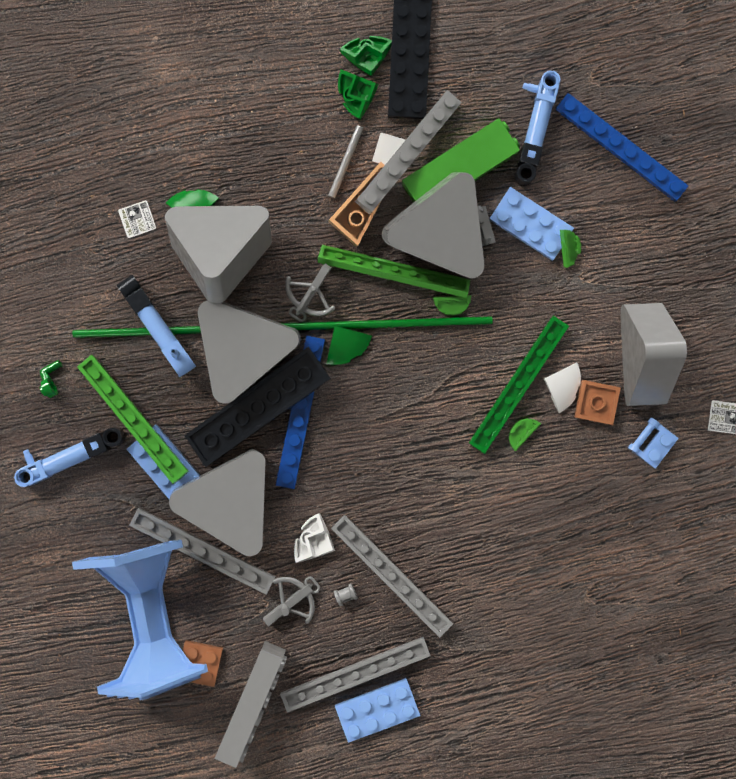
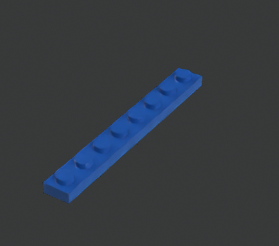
[555,93,688,202]
[276,335,325,489]

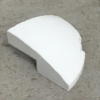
[544,363,581,413]
[294,513,335,563]

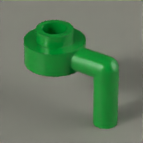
[39,360,62,398]

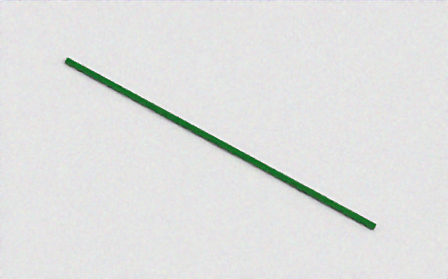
[72,316,493,338]

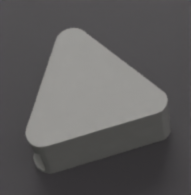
[382,172,484,278]
[165,206,272,304]
[198,300,301,404]
[621,303,687,406]
[169,449,265,556]

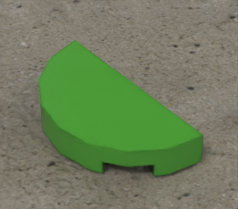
[560,229,581,268]
[433,295,471,316]
[509,418,541,452]

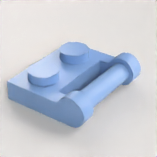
[628,417,679,469]

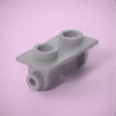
[478,206,496,246]

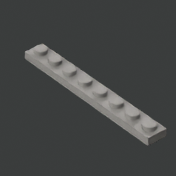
[355,90,462,214]
[129,508,276,595]
[331,514,453,638]
[280,637,431,713]

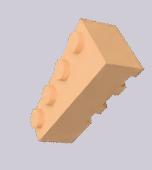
[328,162,385,247]

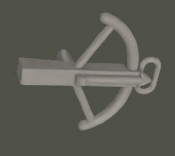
[285,263,335,322]
[263,576,320,627]

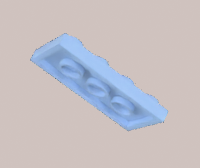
[489,187,574,261]
[127,424,201,499]
[335,678,420,743]

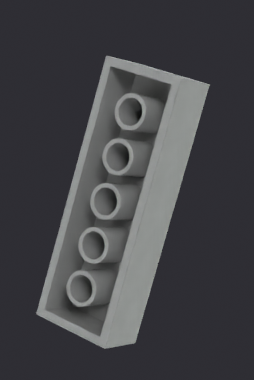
[214,641,287,768]

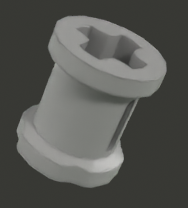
[334,583,358,606]

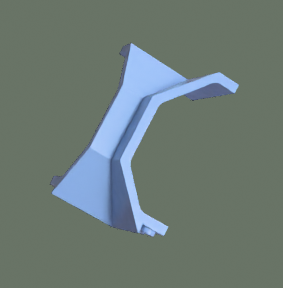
[72,540,208,700]

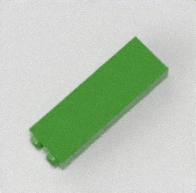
[401,118,520,203]

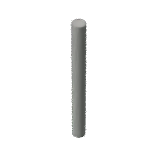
[328,125,364,199]

